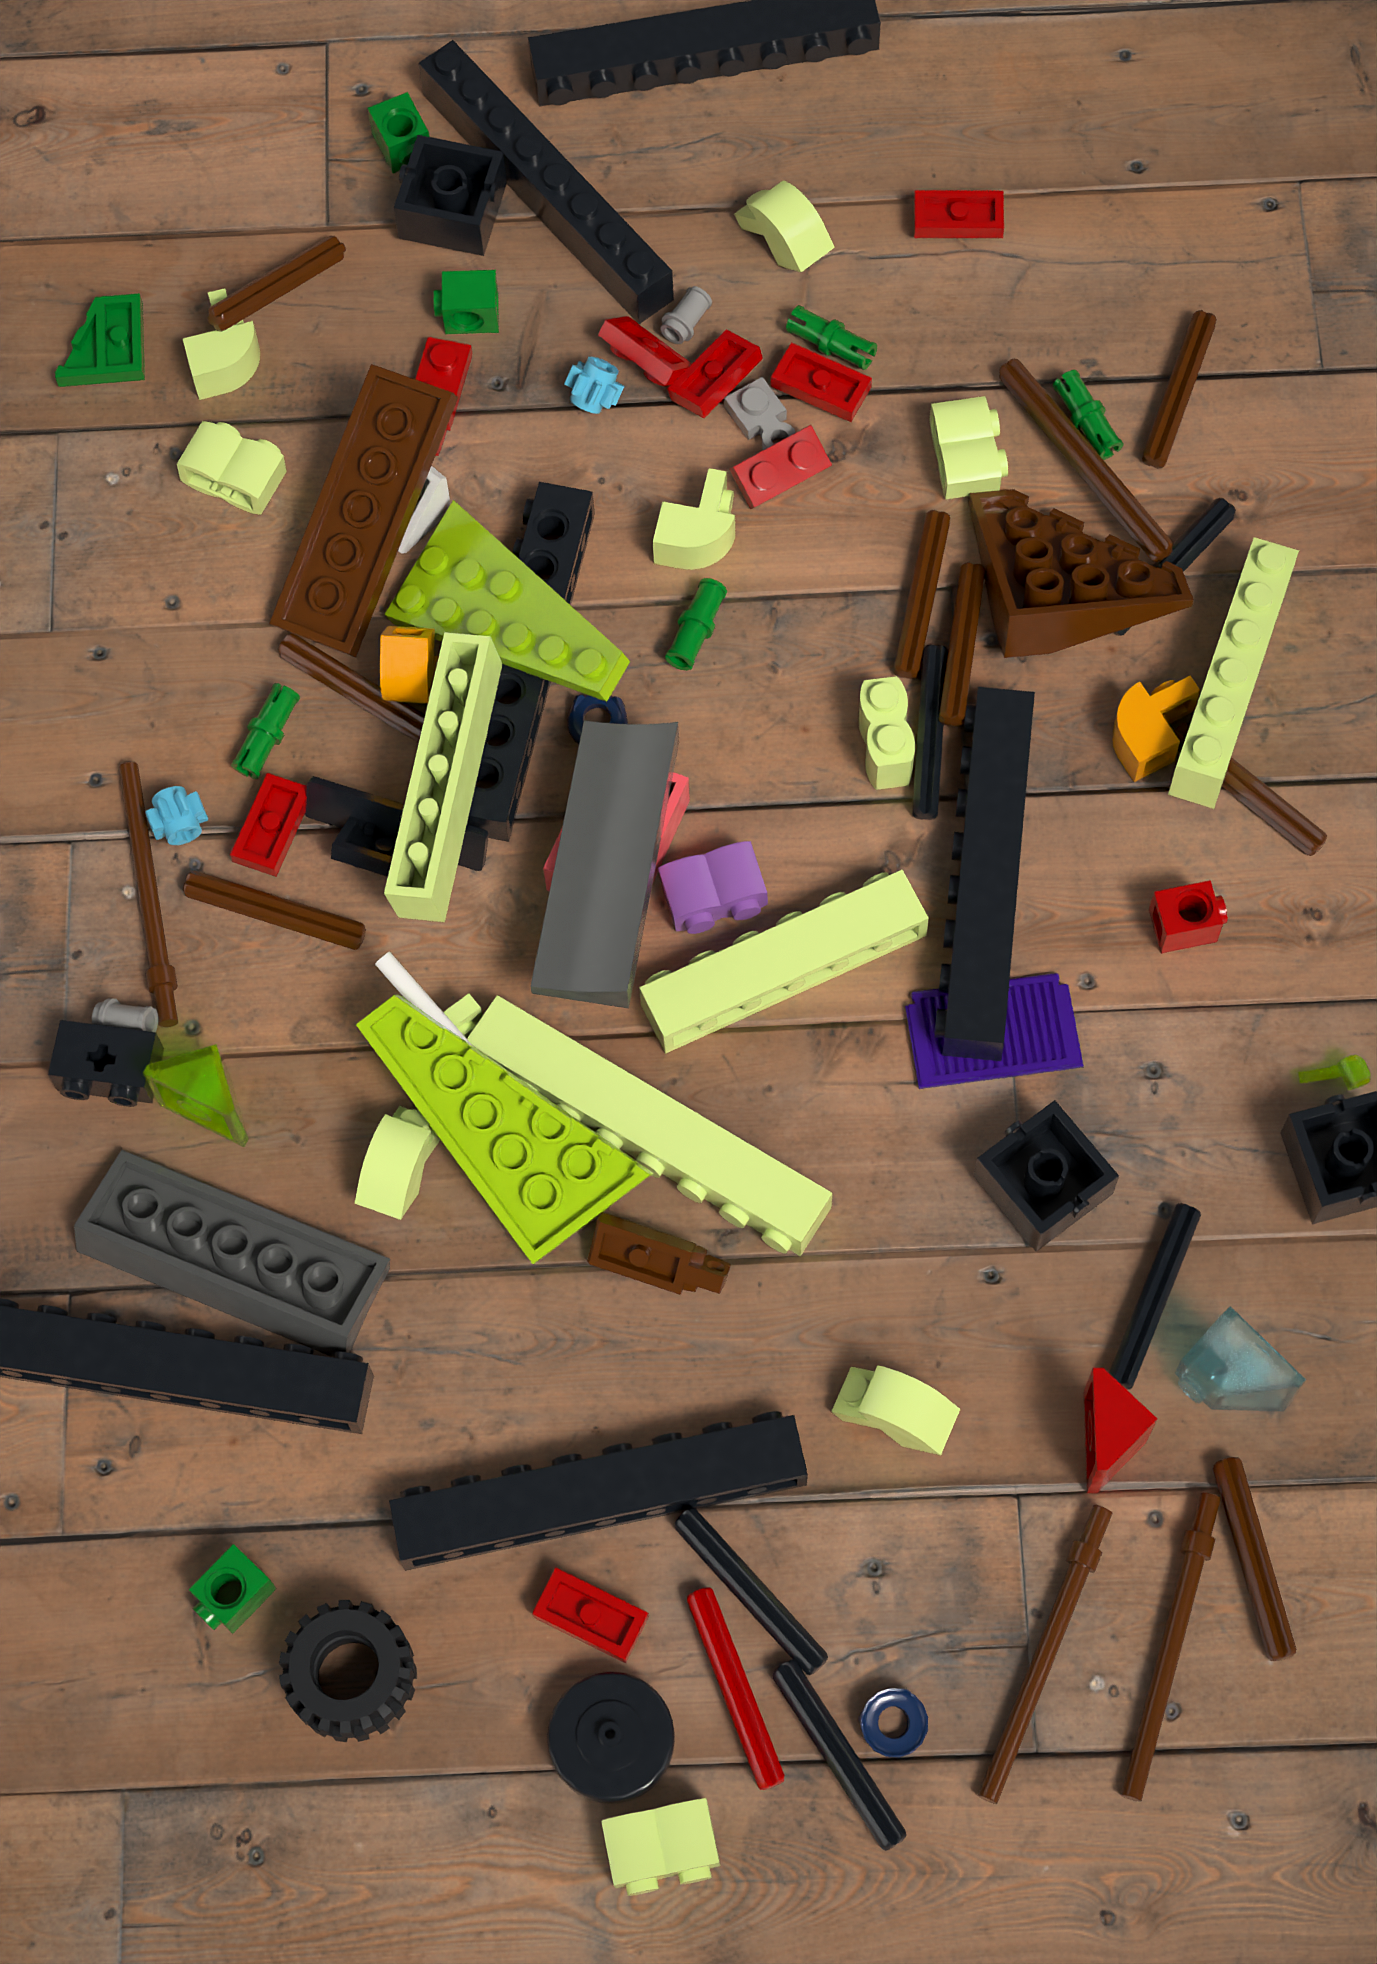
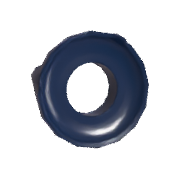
[567,695,628,744]
[858,1688,928,1758]

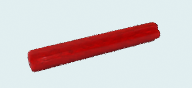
[687,1587,785,1790]

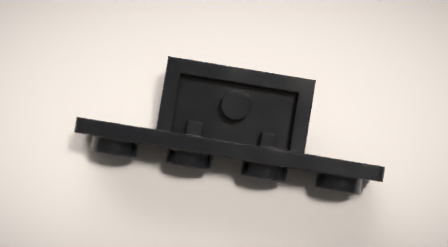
[305,776,489,877]

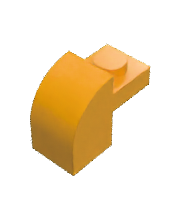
[380,626,439,704]
[1112,675,1200,782]

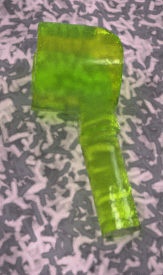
[1298,1055,1371,1090]

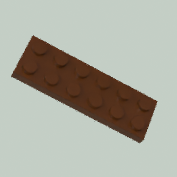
[269,364,458,658]

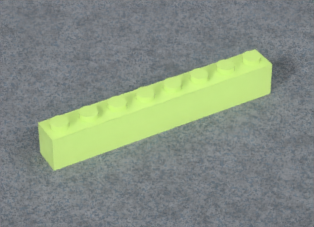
[467,995,833,1256]

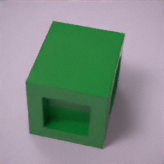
[367,92,429,173]
[434,270,499,334]
[189,1544,277,1634]

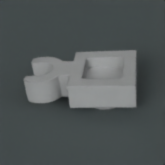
[724,377,796,450]

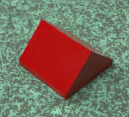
[1083,1368,1158,1493]

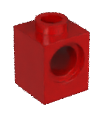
[1149,880,1228,954]

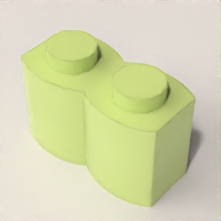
[929,396,1008,500]
[177,421,287,515]
[859,676,915,790]
[601,1798,721,1896]

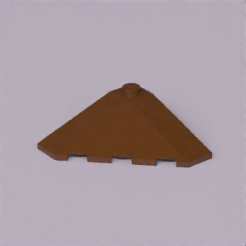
[969,489,1194,658]

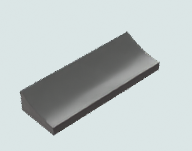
[530,720,679,1009]
[74,1150,390,1357]

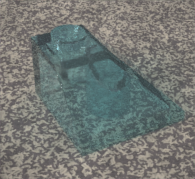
[1175,1306,1306,1412]

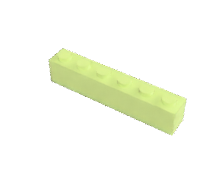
[1168,537,1299,809]
[384,632,503,922]
[639,870,929,1054]

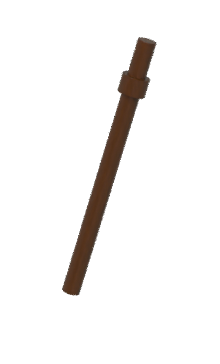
[119,762,178,1027]
[1121,1493,1221,1802]
[977,1505,1113,1804]

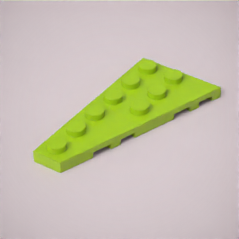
[384,500,630,702]
[356,994,654,1264]

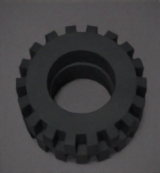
[279,1600,417,1742]

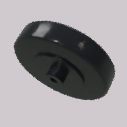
[547,1672,675,1804]

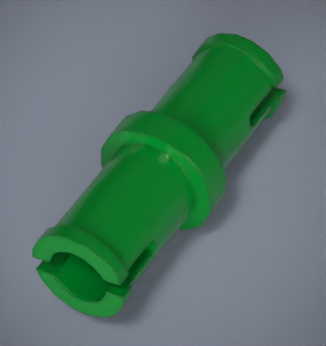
[786,305,877,370]
[1052,370,1124,460]
[665,578,727,671]
[231,683,300,779]

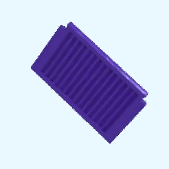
[905,973,1084,1089]

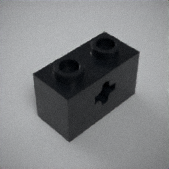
[48,1020,164,1107]

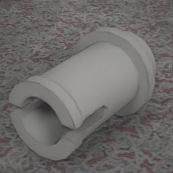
[660,286,712,344]
[92,998,158,1032]

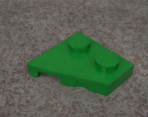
[55,293,145,387]

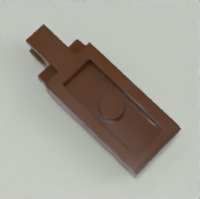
[587,1212,731,1295]

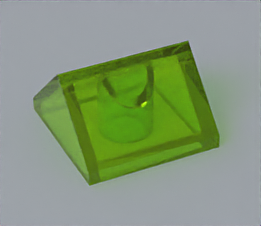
[143,1044,249,1147]

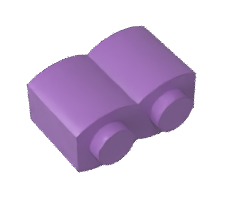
[658,841,768,934]

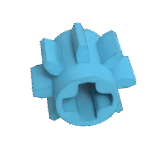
[564,357,624,414]
[145,786,208,845]

